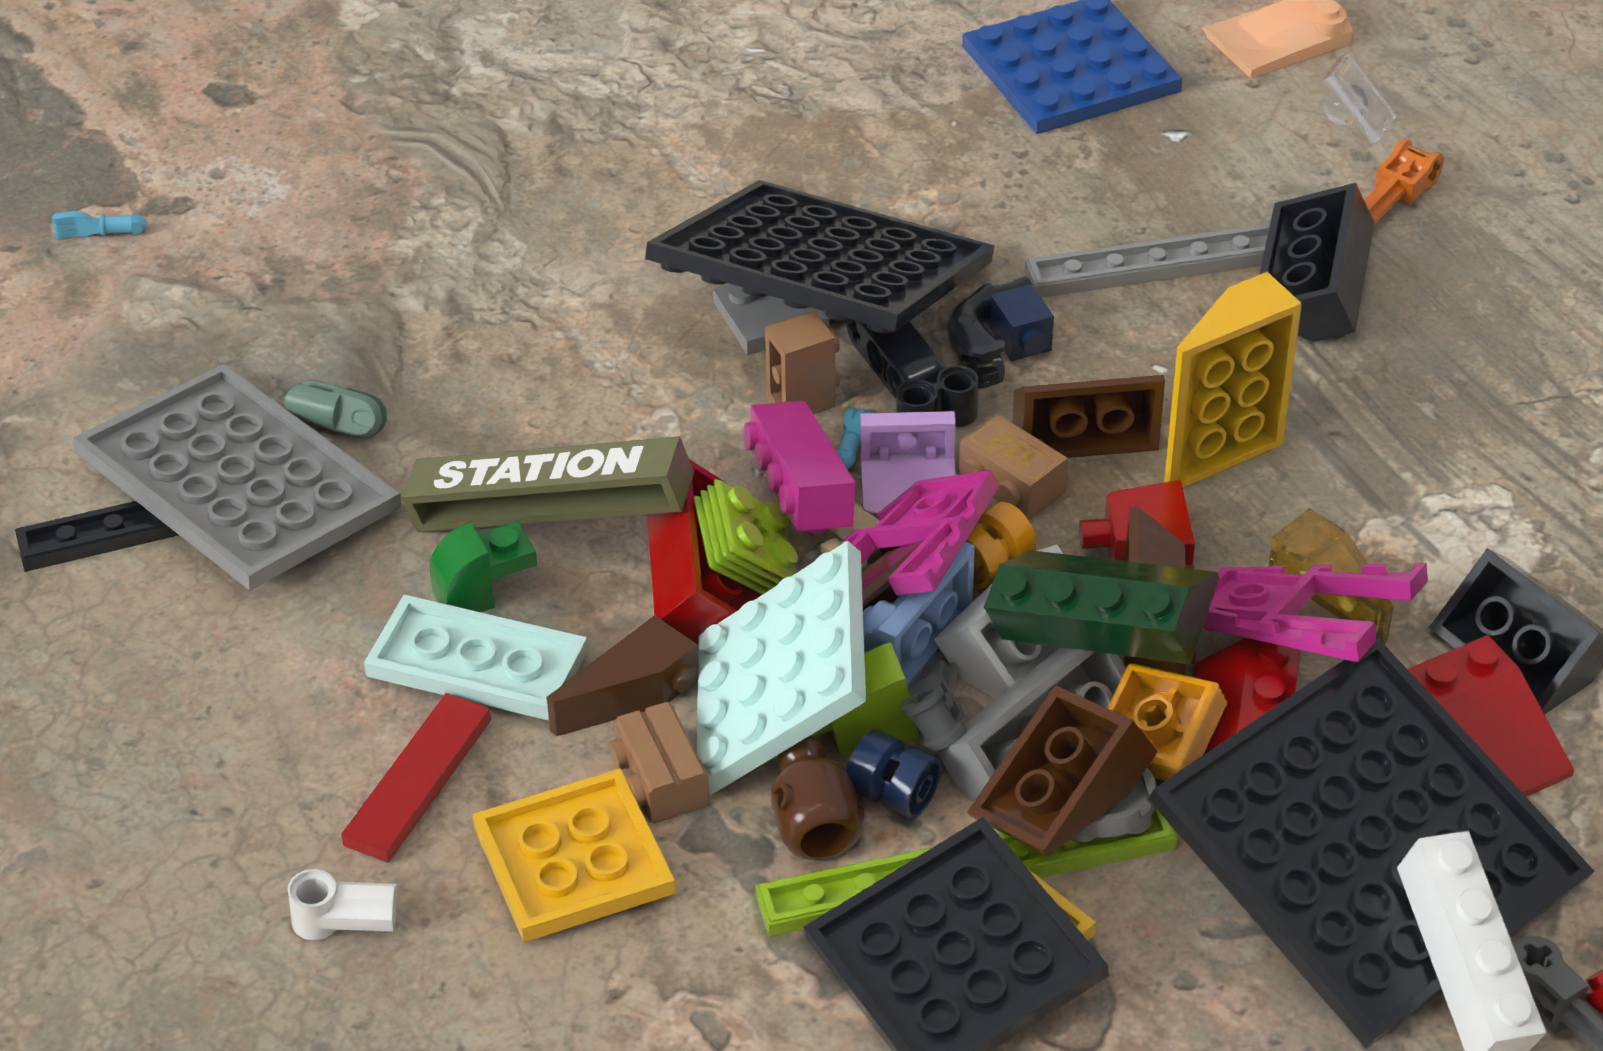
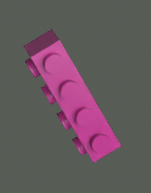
[743,401,856,533]

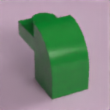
[429,521,537,612]

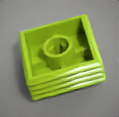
[694,479,798,595]

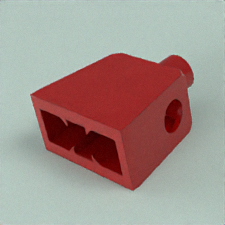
[1079,480,1195,565]

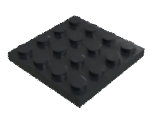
[803,817,1109,1051]

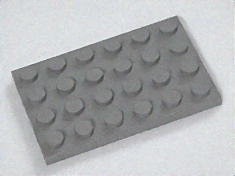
[73,364,401,591]

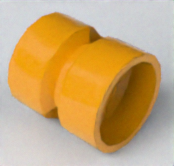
[965,501,1037,589]

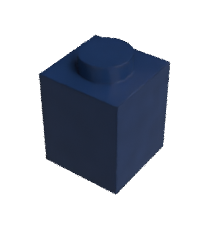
[989,284,1054,361]

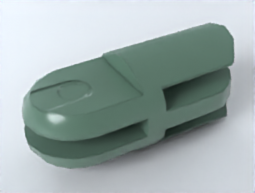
[284,380,387,438]

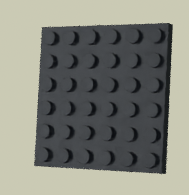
[645,180,995,333]
[1148,637,1595,1049]

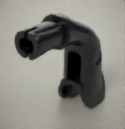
[947,277,1033,388]

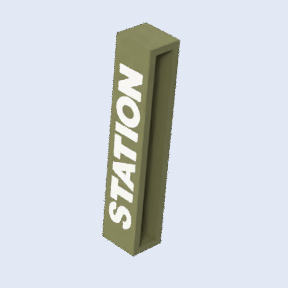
[400,436,694,532]

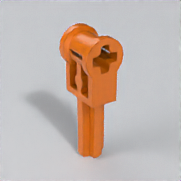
[1364,138,1444,226]

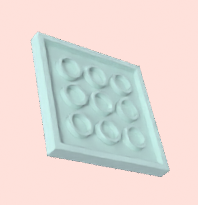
[697,541,866,796]

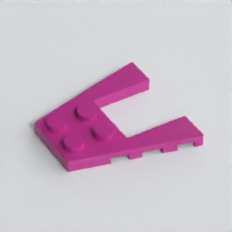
[844,470,999,595]
[1203,563,1428,662]

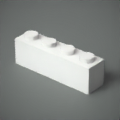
[1397,831,1546,1051]

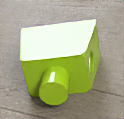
[811,642,920,756]

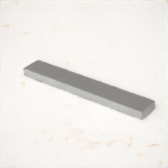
[1024,224,1270,297]

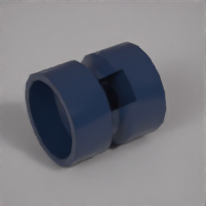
[846,729,942,820]

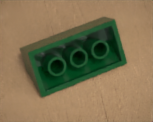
[984,550,1220,664]

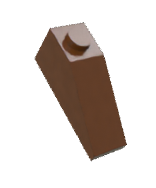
[546,615,699,736]

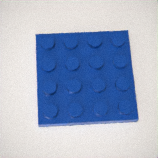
[962,0,1182,134]

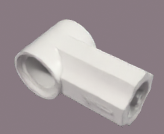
[288,869,398,941]

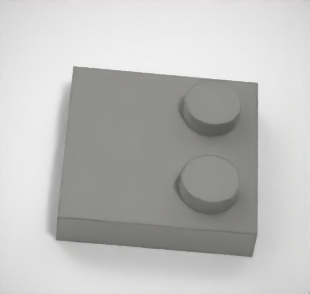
[713,284,829,355]

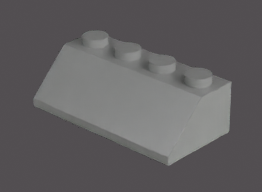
[936,647,1126,801]

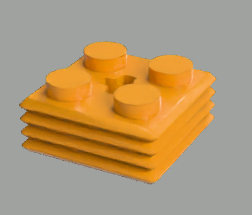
[1107,663,1227,781]

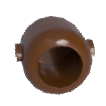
[771,735,864,861]

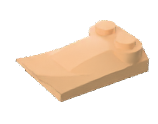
[1201,0,1353,79]

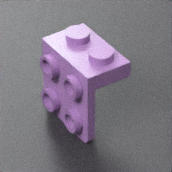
[860,411,956,519]

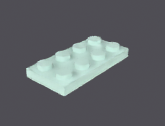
[364,595,588,721]

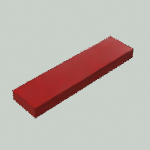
[341,693,491,863]

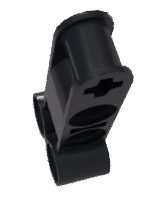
[846,319,978,427]

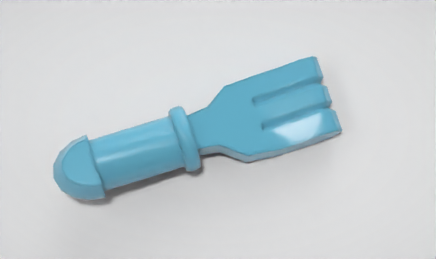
[52,211,147,239]
[836,407,876,470]

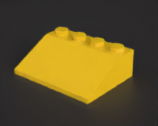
[1164,272,1302,488]

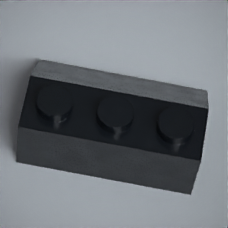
[1429,548,1603,714]

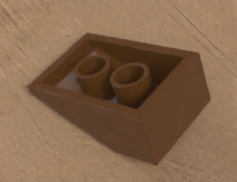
[967,685,1158,856]

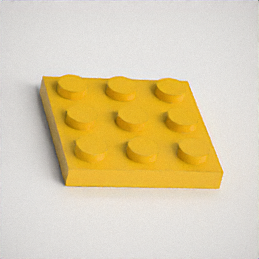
[472,768,676,943]

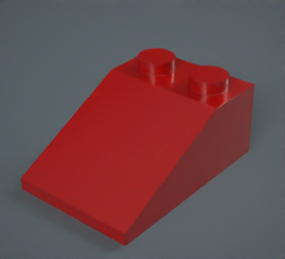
[1408,635,1574,797]

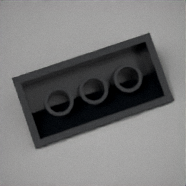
[1259,183,1374,342]

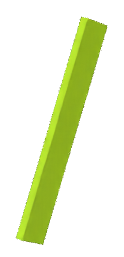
[755,809,1178,937]

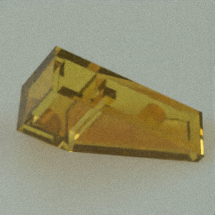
[1268,508,1394,644]

